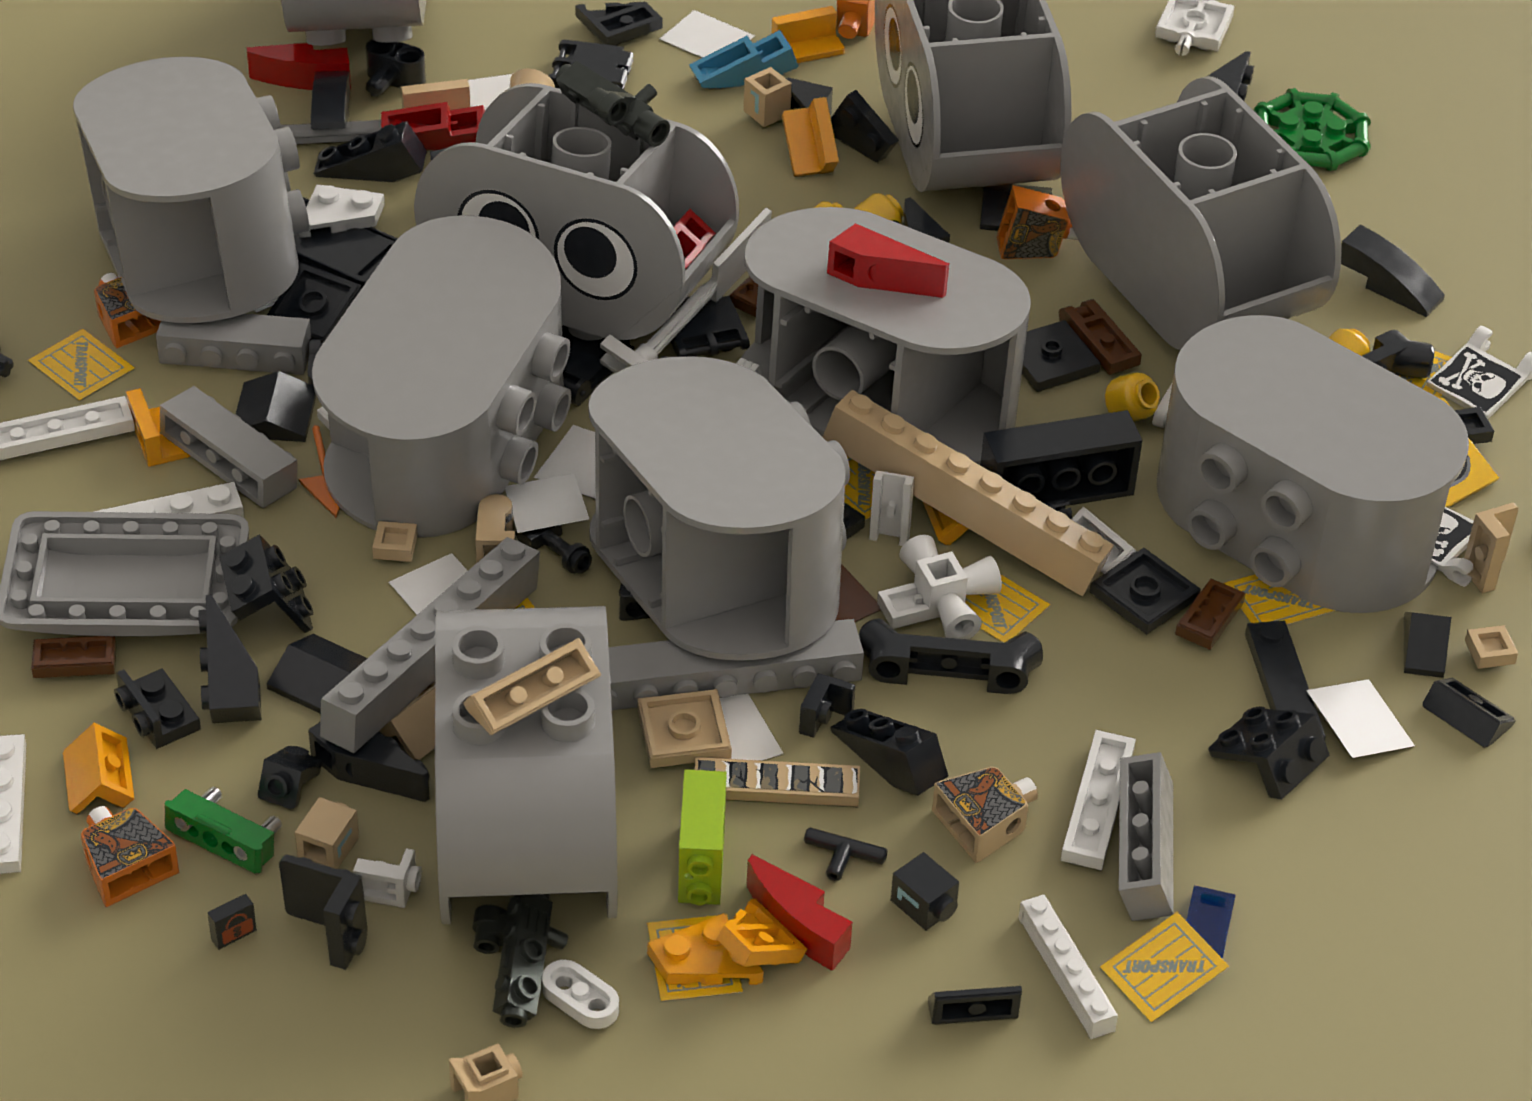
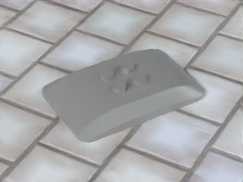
[0,511,249,636]

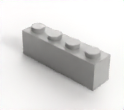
[156,314,311,375]
[160,386,297,508]
[1119,752,1173,921]

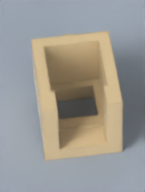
[449,1043,523,1101]

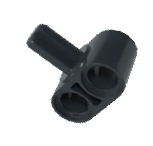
[365,39,426,97]

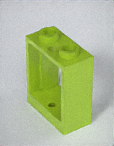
[678,769,727,905]

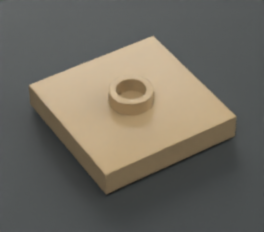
[637,689,732,768]

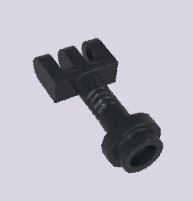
[515,525,592,574]

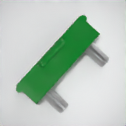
[164,787,282,873]

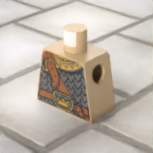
[932,766,1038,863]

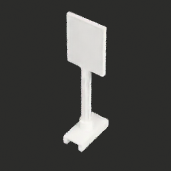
[600,208,772,373]
[869,471,914,546]

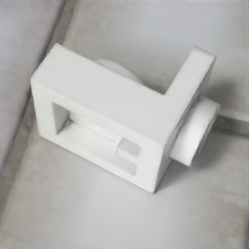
[353,848,422,908]

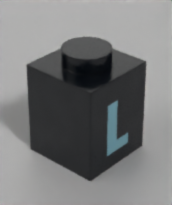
[890,852,959,931]

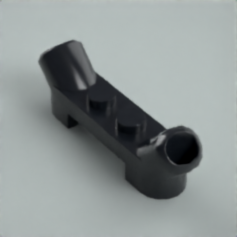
[1362,329,1435,379]
[859,618,1043,694]

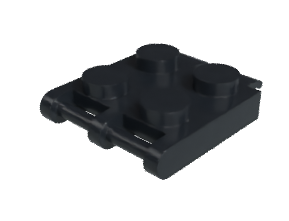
[548,39,634,90]
[663,296,750,357]

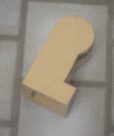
[475,494,515,563]

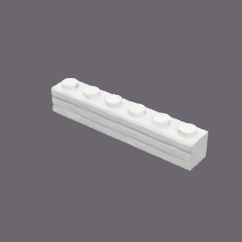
[1018,894,1118,1039]

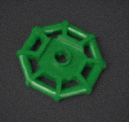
[1253,88,1371,171]

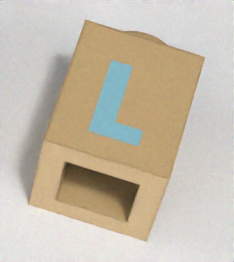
[743,67,792,127]
[295,797,359,869]

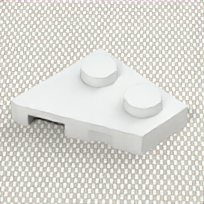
[299,185,385,237]

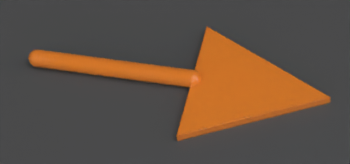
[298,425,340,518]

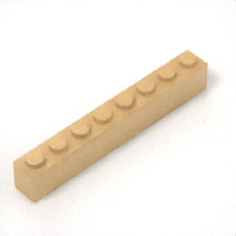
[822,390,1114,597]

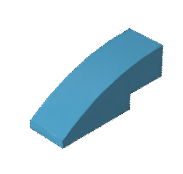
[689,30,799,88]

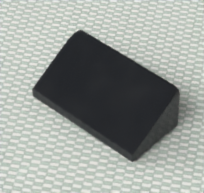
[1423,677,1516,747]
[928,986,1022,1024]

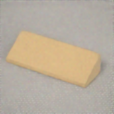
[463,638,601,736]

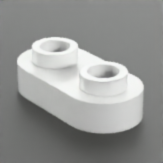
[542,960,619,1029]

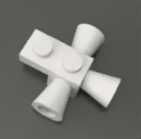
[877,535,1002,640]

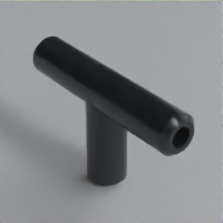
[804,827,888,881]

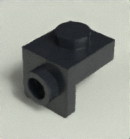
[257,746,323,809]

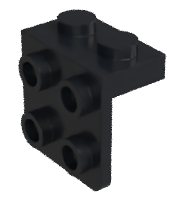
[219,534,314,633]
[1208,706,1330,799]
[279,855,368,970]

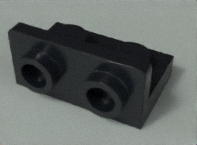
[114,668,201,749]

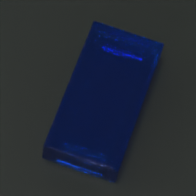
[1186,885,1236,959]

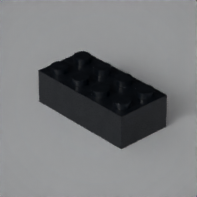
[980,410,1143,506]

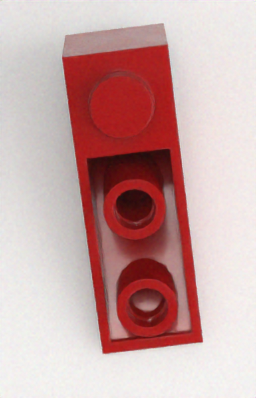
[827,223,950,298]

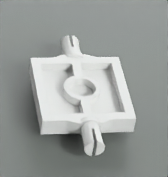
[1155,0,1235,56]

